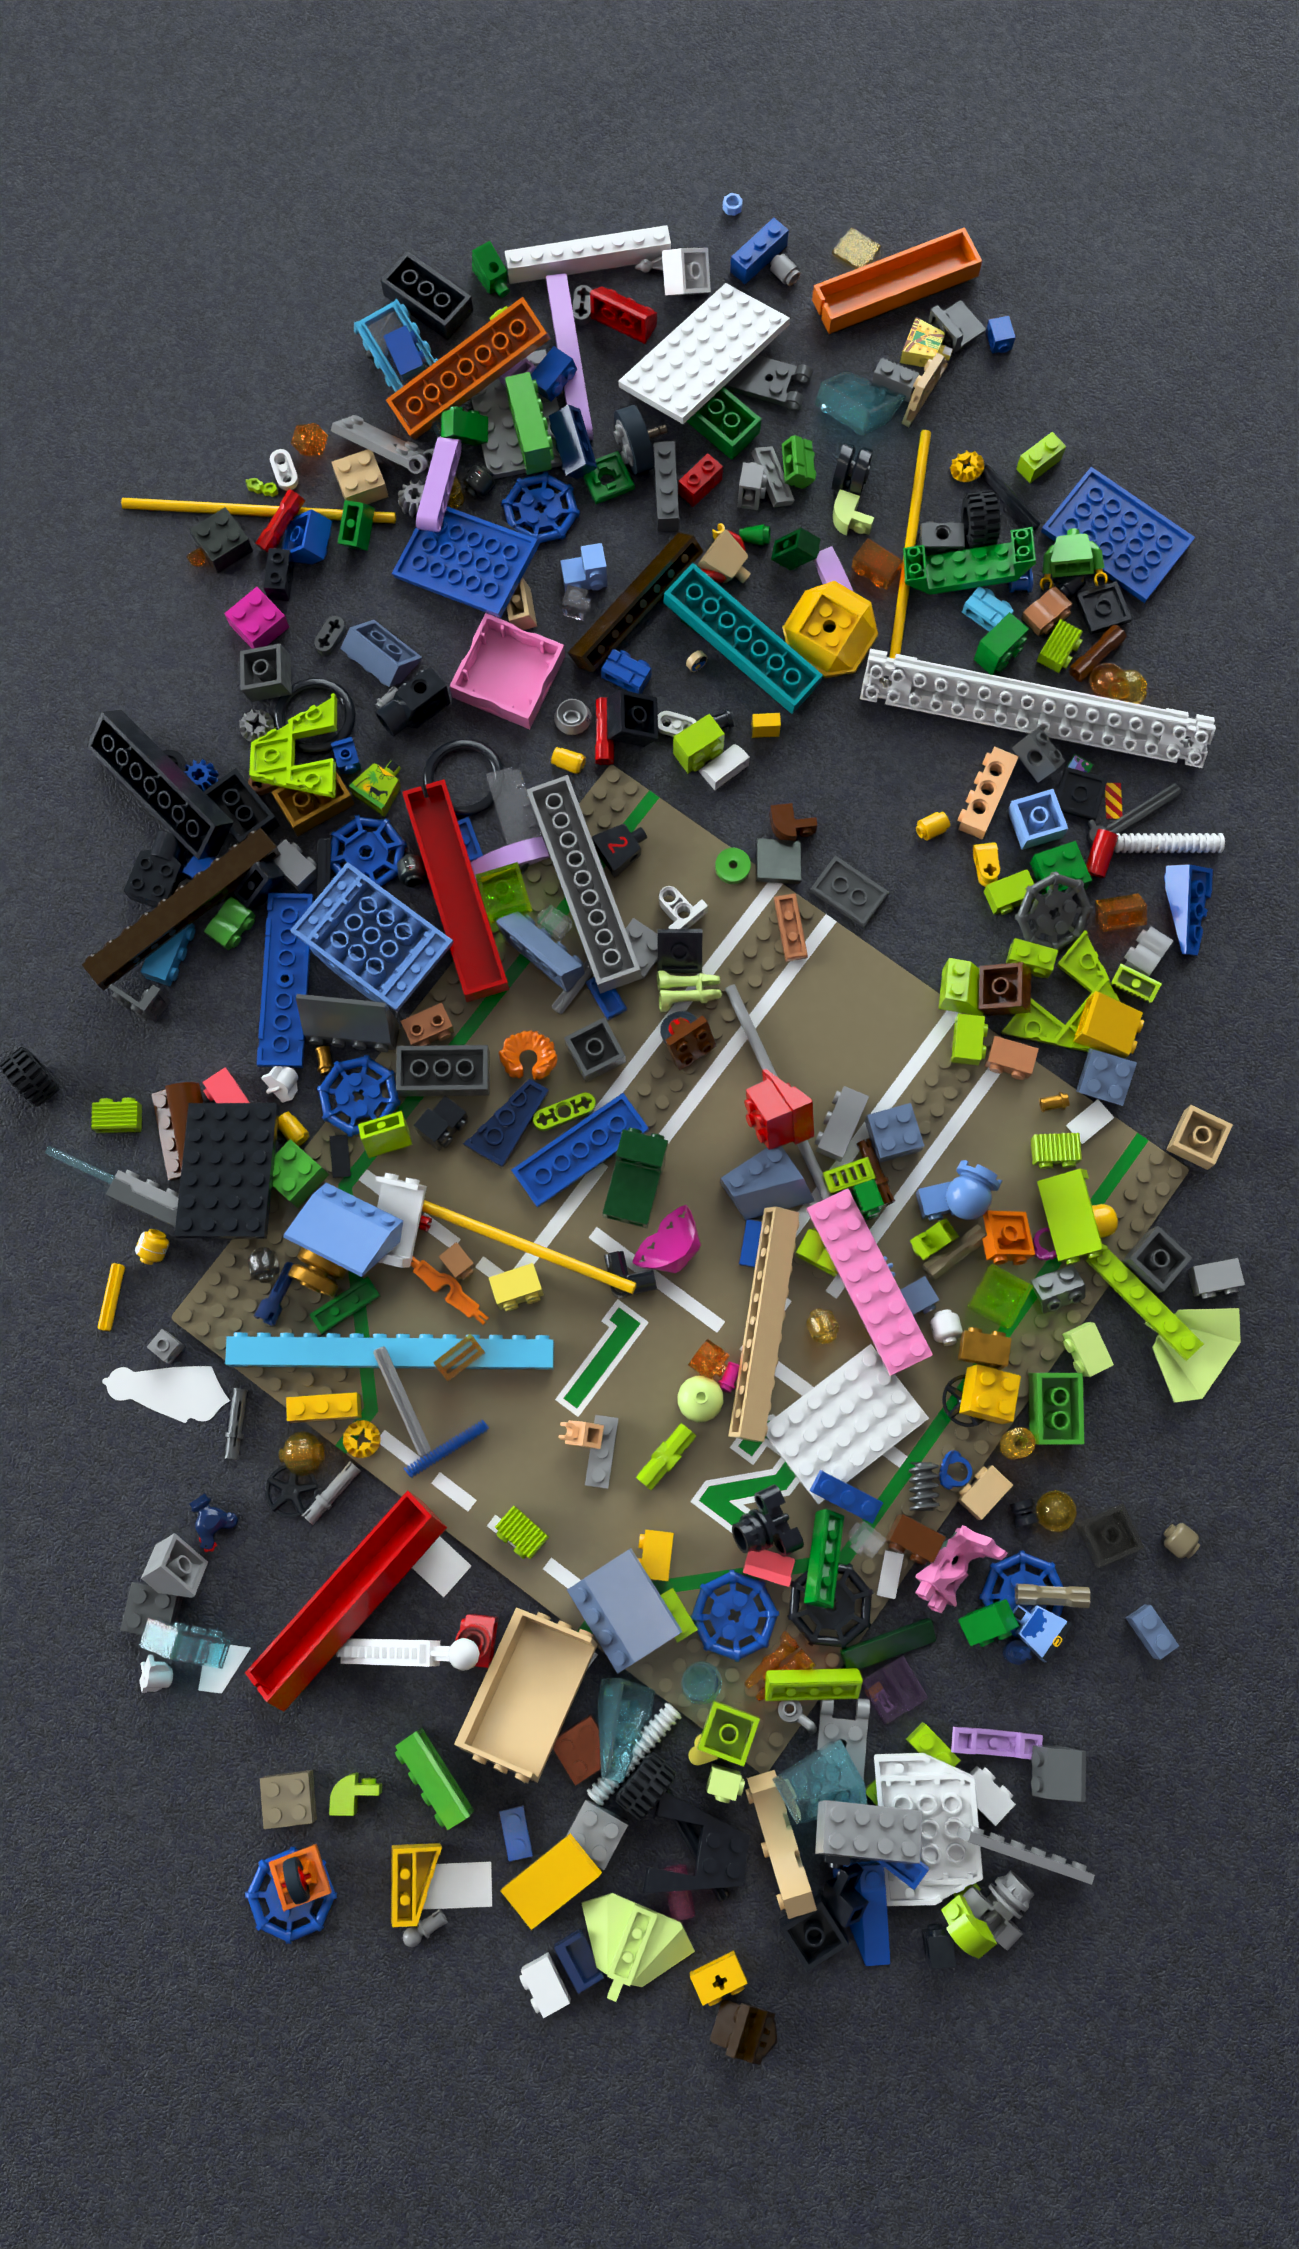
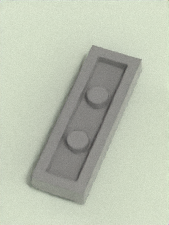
[752,446,795,507]
[585,1415,618,1489]

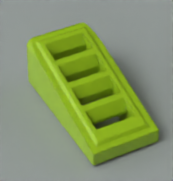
[823,1157,876,1195]

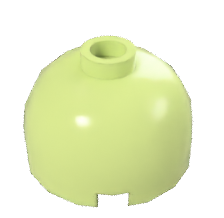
[677,1375,724,1422]

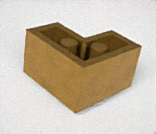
[958,1327,1012,1370]

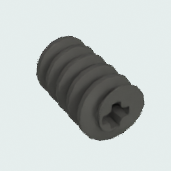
[908,1462,940,1511]

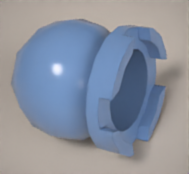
[946,1160,1002,1220]

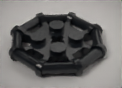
[787,1563,874,1649]

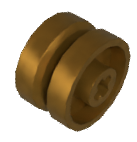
[288,1247,347,1298]

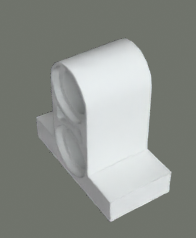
[659,886,708,929]

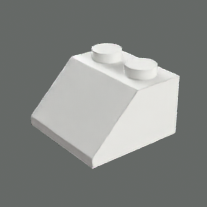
[662,248,711,296]

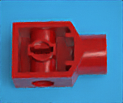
[455,1614,499,1668]

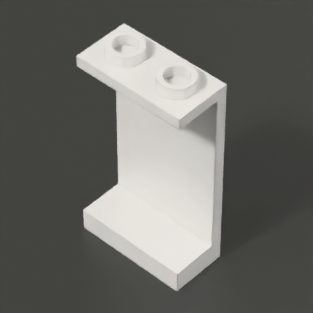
[375,1173,427,1268]

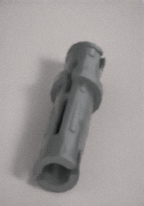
[224,1388,248,1460]

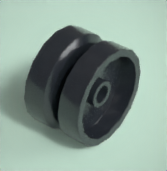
[831,442,873,496]

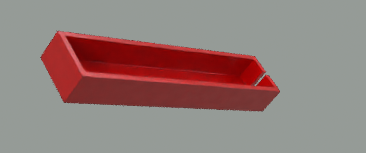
[402,779,509,1002]
[245,1490,447,1712]

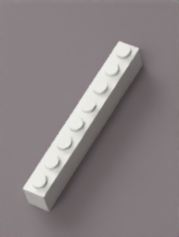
[505,225,671,284]

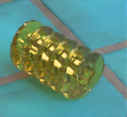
[1000,1427,1036,1460]

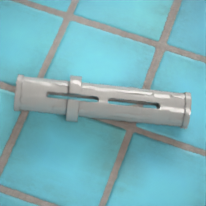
[302,1461,361,1525]

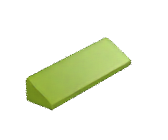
[765,1668,863,1701]

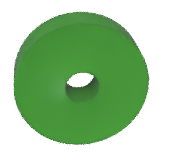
[715,848,751,884]

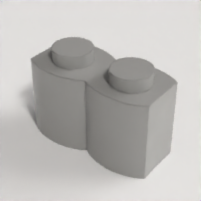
[1124,926,1173,977]

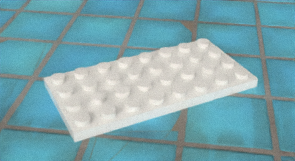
[618,283,790,424]

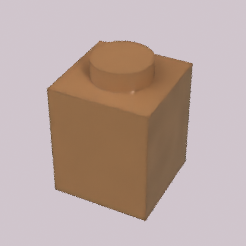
[438,1242,476,1281]

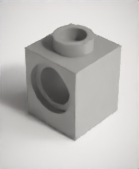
[147,1329,185,1364]

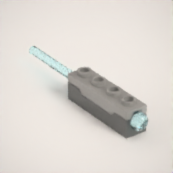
[45,1146,179,1228]

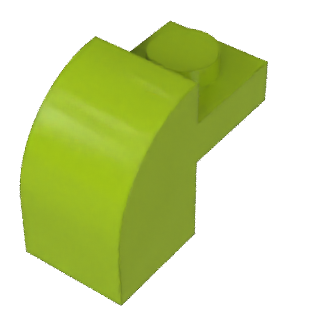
[910,1218,959,1260]
[329,1773,382,1816]
[941,1895,997,1959]

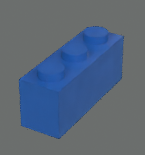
[730,218,789,284]

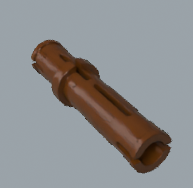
[856,1138,895,1207]

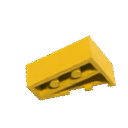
[391,1843,442,1927]

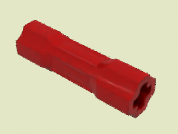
[255,489,305,553]
[595,697,614,765]

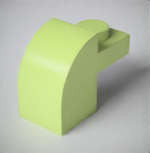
[833,489,874,536]

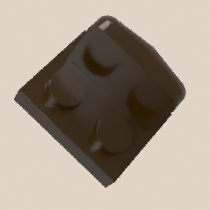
[710,2000,777,2065]

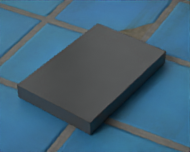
[809,855,889,928]

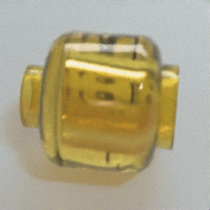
[805,1308,840,1344]

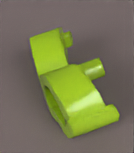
[246,478,278,497]

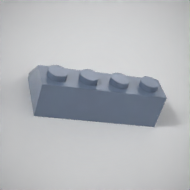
[496,911,585,992]

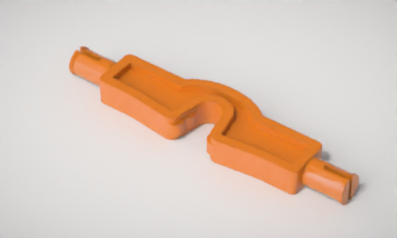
[411,1256,489,1325]

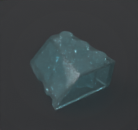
[815,371,906,436]
[772,1739,867,1824]

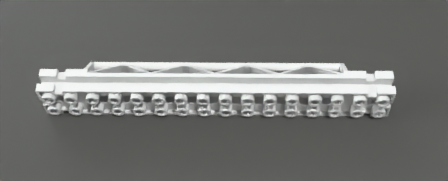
[860,649,1216,768]

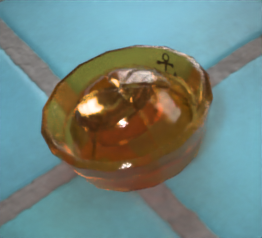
[1090,663,1127,699]

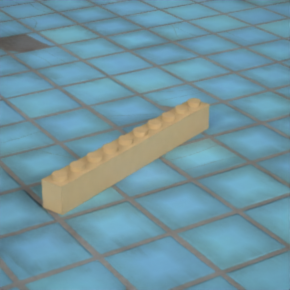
[728,1207,799,1442]

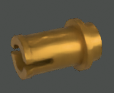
[315,1046,334,1076]
[1039,1092,1070,1112]

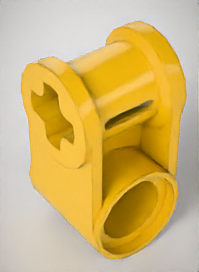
[973,842,1000,887]

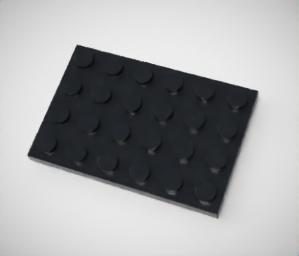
[174,1103,280,1239]

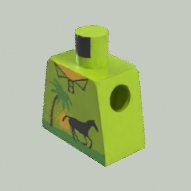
[349,761,401,817]

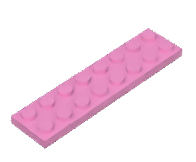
[806,1188,933,1376]

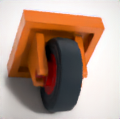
[269,1844,332,1911]

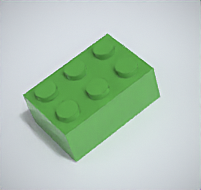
[1028,1373,1084,1445]

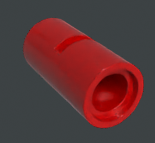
[1086,829,1119,878]

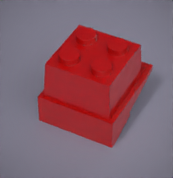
[744,1069,814,1150]

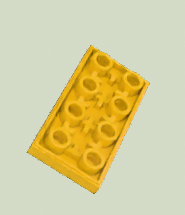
[500,1833,602,1930]

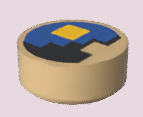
[686,650,708,672]

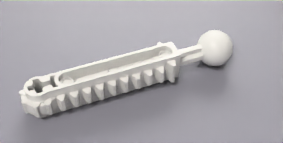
[336,1638,480,1671]

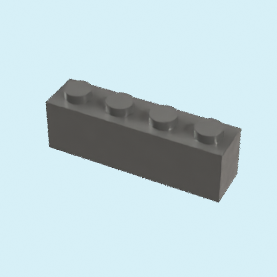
[654,441,679,532]

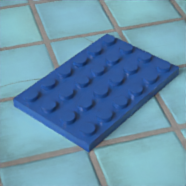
[1041,467,1195,603]
[392,507,540,618]

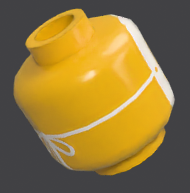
[135,1229,169,1265]

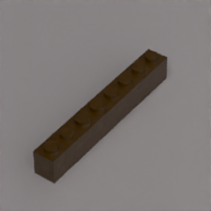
[568,532,704,672]

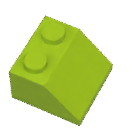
[939,958,983,1016]

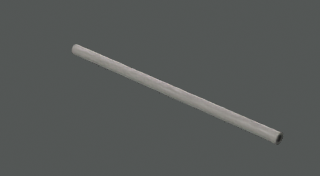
[725,984,833,1200]

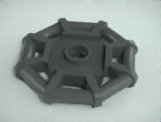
[1015,871,1093,950]

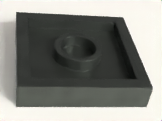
[756,838,801,884]

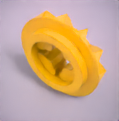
[950,450,984,482]
[343,1420,381,1458]

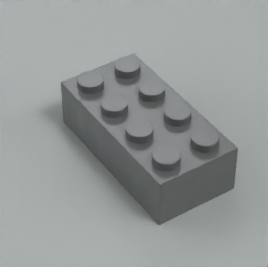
[396,1045,490,1097]

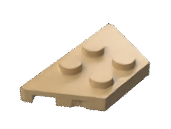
[902,353,948,427]

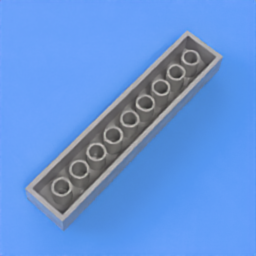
[527,775,643,994]

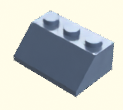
[340,620,422,687]

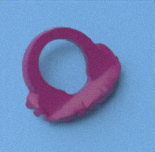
[1033,1227,1057,1261]

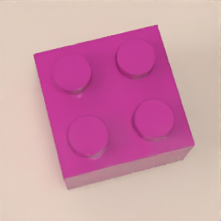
[224,587,289,649]

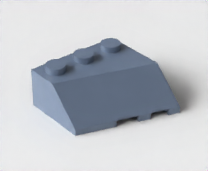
[720,1146,815,1220]

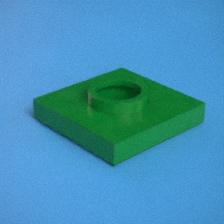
[583,451,635,504]

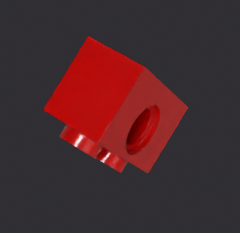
[678,453,723,507]

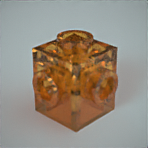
[290,423,328,456]
[688,1339,730,1380]

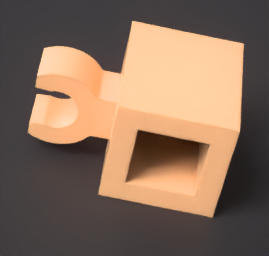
[558,1420,604,1449]

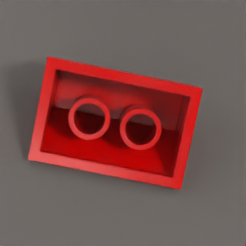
[590,286,657,344]

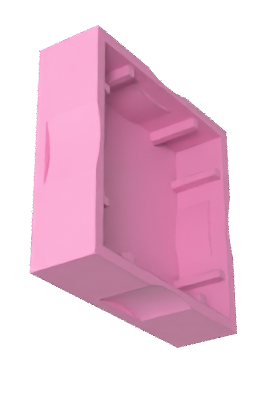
[449,613,565,729]

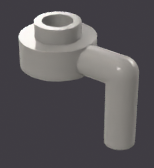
[778,1700,817,1734]

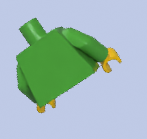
[1040,528,1108,590]

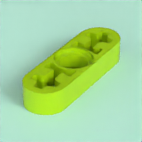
[533,1093,596,1131]

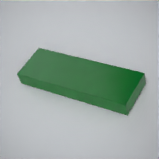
[309,1276,381,1335]

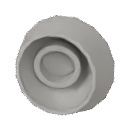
[554,699,592,735]

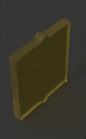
[832,227,881,269]

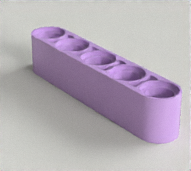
[416,437,462,532]

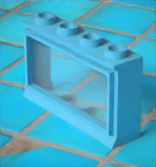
[354,299,438,392]

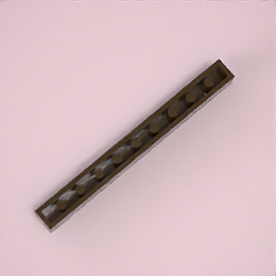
[82,828,281,991]

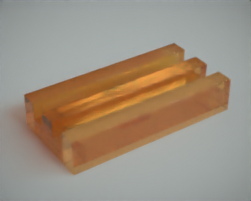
[433,1333,485,1382]

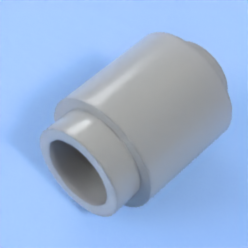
[770,254,800,286]

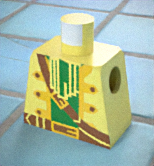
[900,318,953,367]

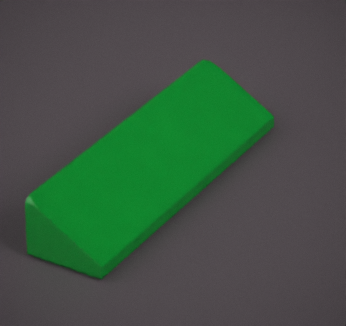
[804,1509,844,1609]

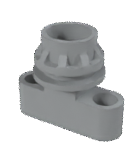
[963,1870,1035,1951]

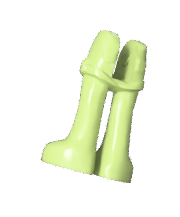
[657,971,722,1012]

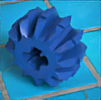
[184,759,219,792]

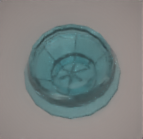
[681,1661,722,1705]

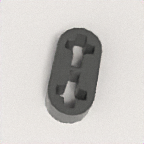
[572,285,592,326]
[314,616,346,656]

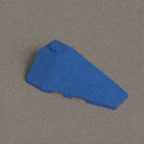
[1164,865,1213,955]
[833,1861,890,1966]

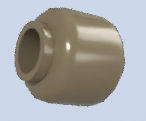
[1163,1523,1200,1559]

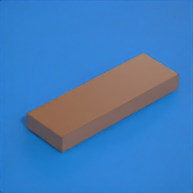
[774,893,808,962]

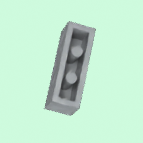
[814,1086,869,1162]

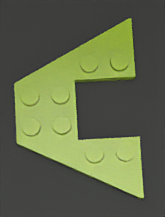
[249,693,337,798]
[1001,930,1120,1052]

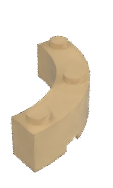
[745,1770,817,1919]

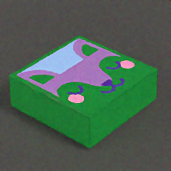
[1067,754,1094,773]

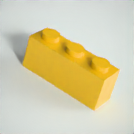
[286,1392,362,1423]

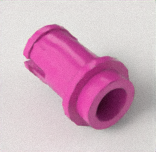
[718,1362,740,1393]

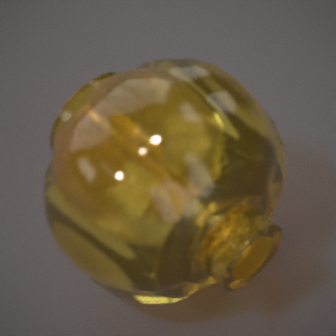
[1108,669,1147,705]
[279,1431,324,1476]

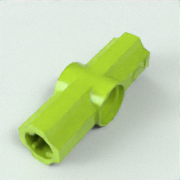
[636,1423,696,1490]

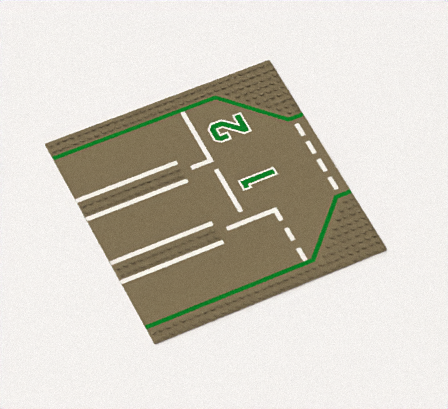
[172,765,1189,1774]

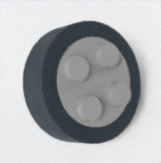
[614,405,667,475]

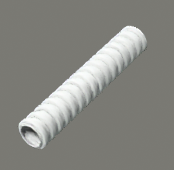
[1114,833,1225,853]
[587,1703,682,1806]

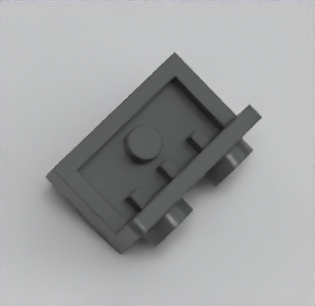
[1031,1265,1086,1313]

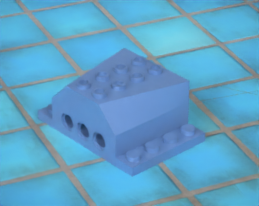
[290,862,454,1012]

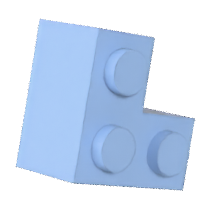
[560,543,607,594]

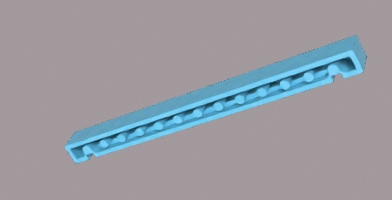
[225,1332,554,1370]

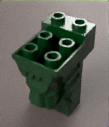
[602,1128,668,1228]

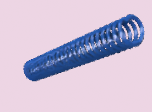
[404,1419,489,1478]

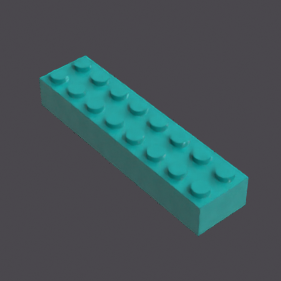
[663,563,823,714]

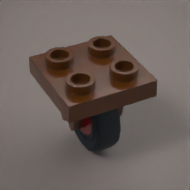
[660,1011,716,1071]

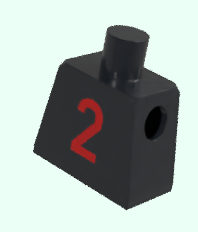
[592,824,647,878]

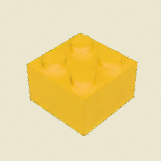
[959,1364,1021,1424]

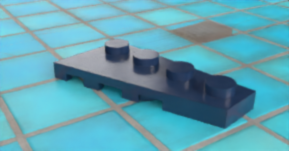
[463,1079,549,1168]

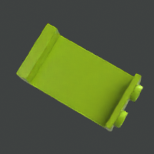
[1037,1168,1108,1265]

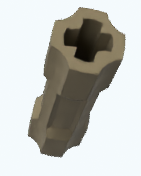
[922,1224,987,1281]
[1015,1584,1090,1608]

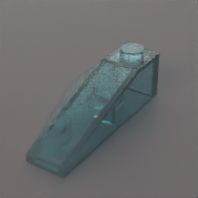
[598,1678,655,1783]

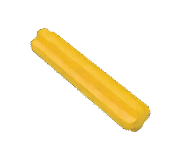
[98,1263,125,1331]

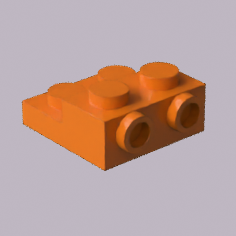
[982,1210,1035,1265]

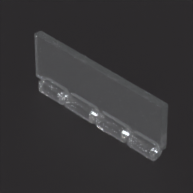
[486,767,541,845]

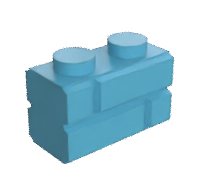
[962,587,1014,632]

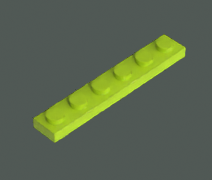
[1086,1244,1204,1361]

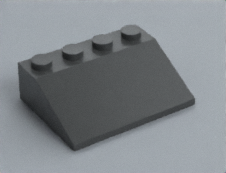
[296,994,400,1052]

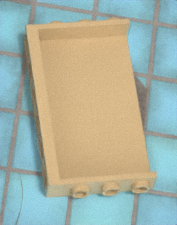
[454,1607,598,1784]

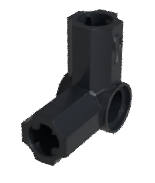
[604,1251,657,1299]

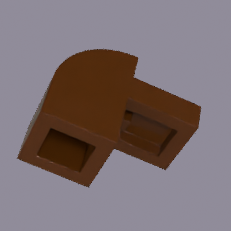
[769,803,818,841]

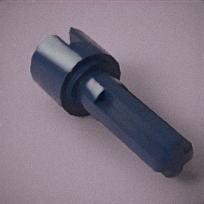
[254,1262,294,1326]
[1003,1640,1033,1665]

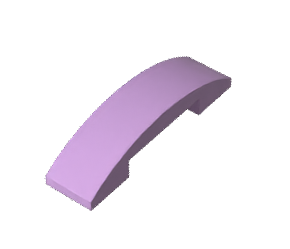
[470,836,550,886]
[951,1727,1043,1759]

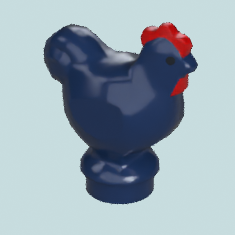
[189,1493,238,1552]

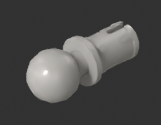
[403,1909,448,1947]

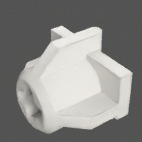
[261,1066,298,1103]
[140,1655,173,1693]

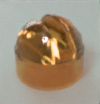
[186,548,206,567]

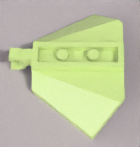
[1144,1308,1241,1403]
[582,1893,695,2002]

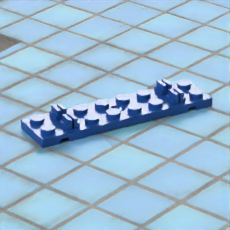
[257,893,314,1068]

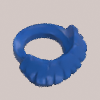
[939,1450,972,1490]

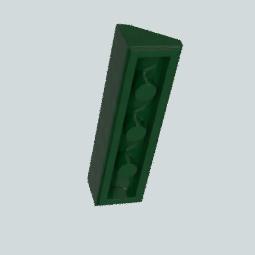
[840,1618,936,1669]

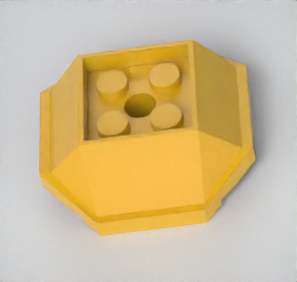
[782,581,878,678]

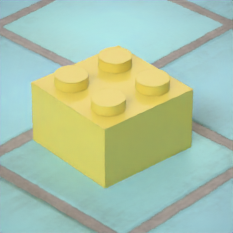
[489,1263,544,1312]

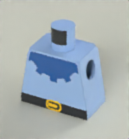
[1013,1605,1073,1662]

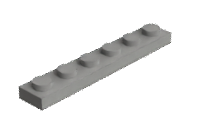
[956,1825,1095,1885]

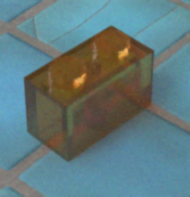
[852,538,903,590]
[1095,893,1147,932]

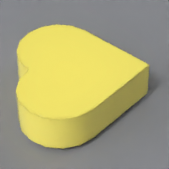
[688,1734,718,1765]

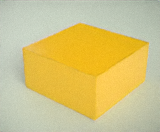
[751,713,781,738]

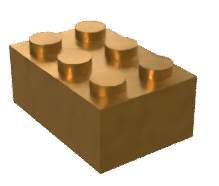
[272,772,354,837]

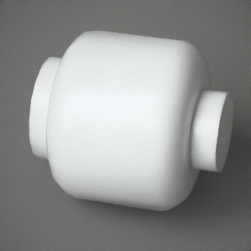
[930,1310,963,1346]

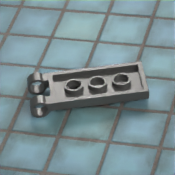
[724,355,813,410]

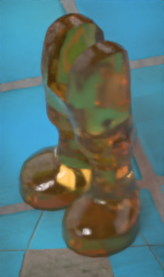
[744,1630,816,1702]

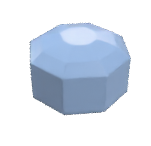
[723,193,743,216]

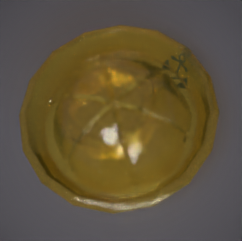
[1036,1491,1077,1532]

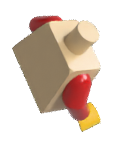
[696,523,751,583]

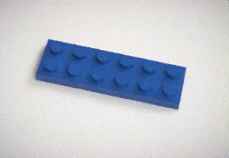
[511,1093,649,1208]

